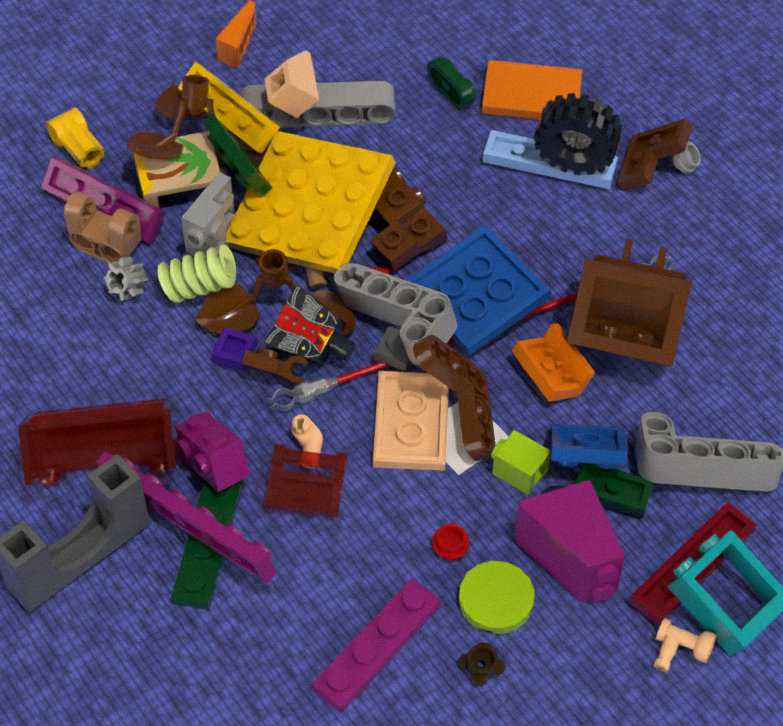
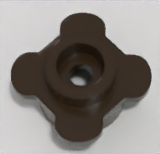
[459,642,505,686]

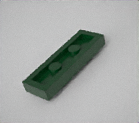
[203,113,273,196]

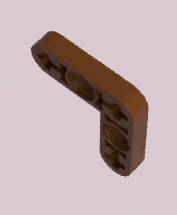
[413,335,496,461]

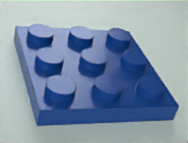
[406,225,551,356]

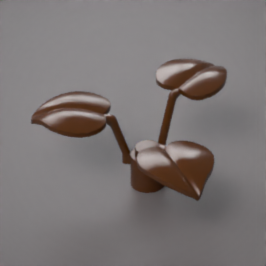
[126,75,269,163]
[195,249,355,336]

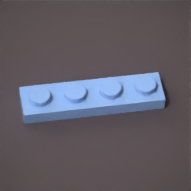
[483,130,618,189]

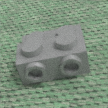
[181,172,235,259]

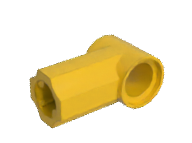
[46,107,105,169]

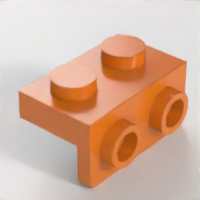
[511,323,594,402]

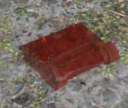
[265,444,348,518]

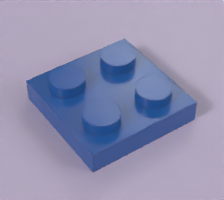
[551,424,627,469]

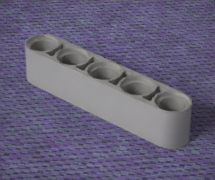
[239,81,396,128]

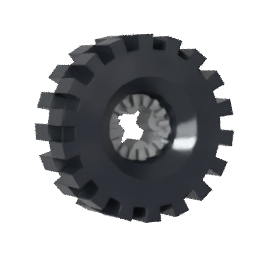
[534,93,622,175]

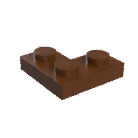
[617,119,692,191]

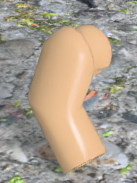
[291,414,323,469]

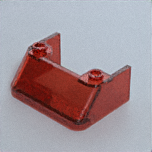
[18,398,177,485]

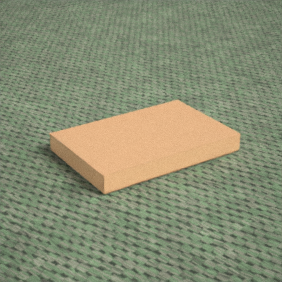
[373,371,449,471]

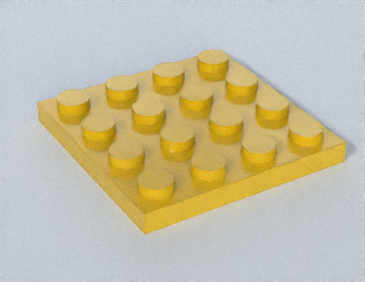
[225,131,396,274]

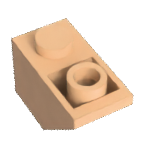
[265,50,319,118]

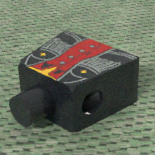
[264,285,355,365]

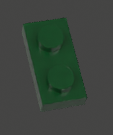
[576,463,654,518]

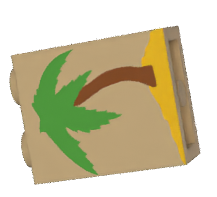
[133,131,227,208]

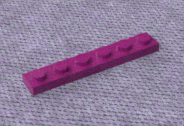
[96,451,277,584]

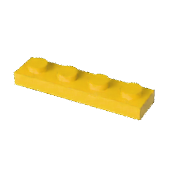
[178,62,280,154]

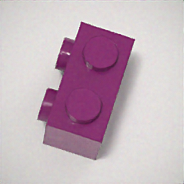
[175,411,250,492]

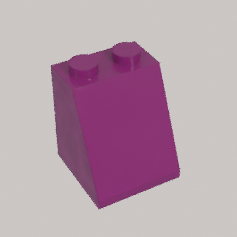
[514,480,625,603]

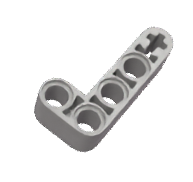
[334,263,457,365]
[634,412,783,491]

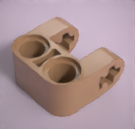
[64,190,142,263]

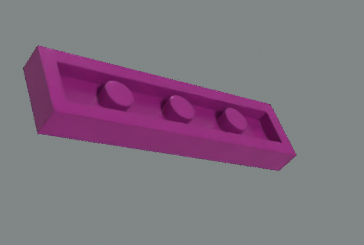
[41,158,166,243]
[311,578,441,714]

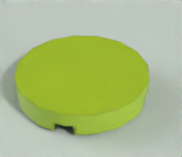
[459,561,535,634]

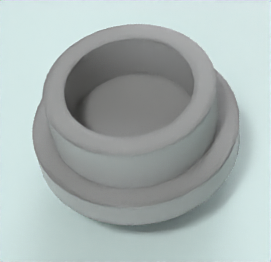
[671,142,701,174]

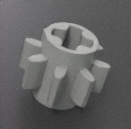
[103,256,148,301]

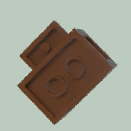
[567,239,694,366]

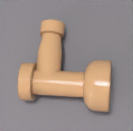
[653,618,717,672]

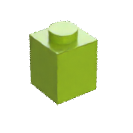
[491,430,551,495]

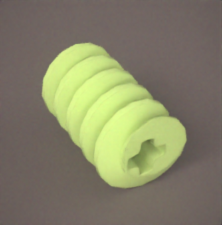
[158,244,236,302]

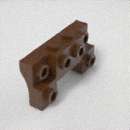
[361,147,448,272]

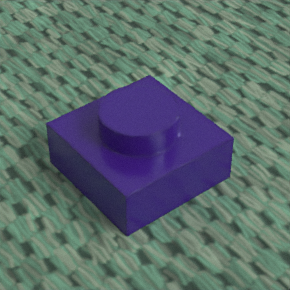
[211,327,258,372]

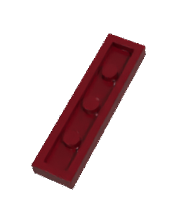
[630,502,757,627]

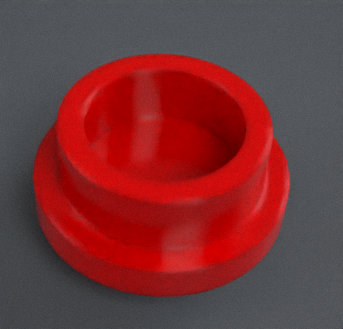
[432,524,470,560]

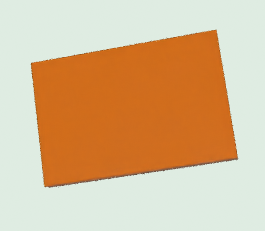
[482,60,582,120]

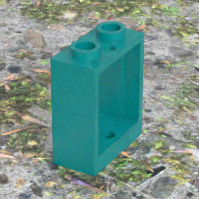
[667,530,783,656]

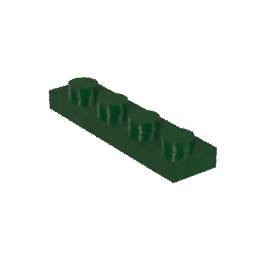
[171,479,244,611]

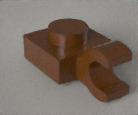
[242,347,309,384]

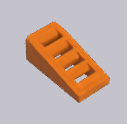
[216,0,256,68]

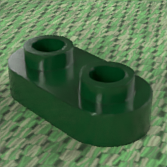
[427,56,476,110]

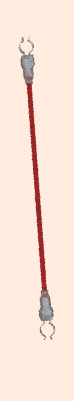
[268,256,676,412]

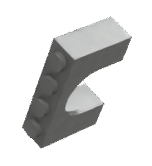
[0,454,150,613]

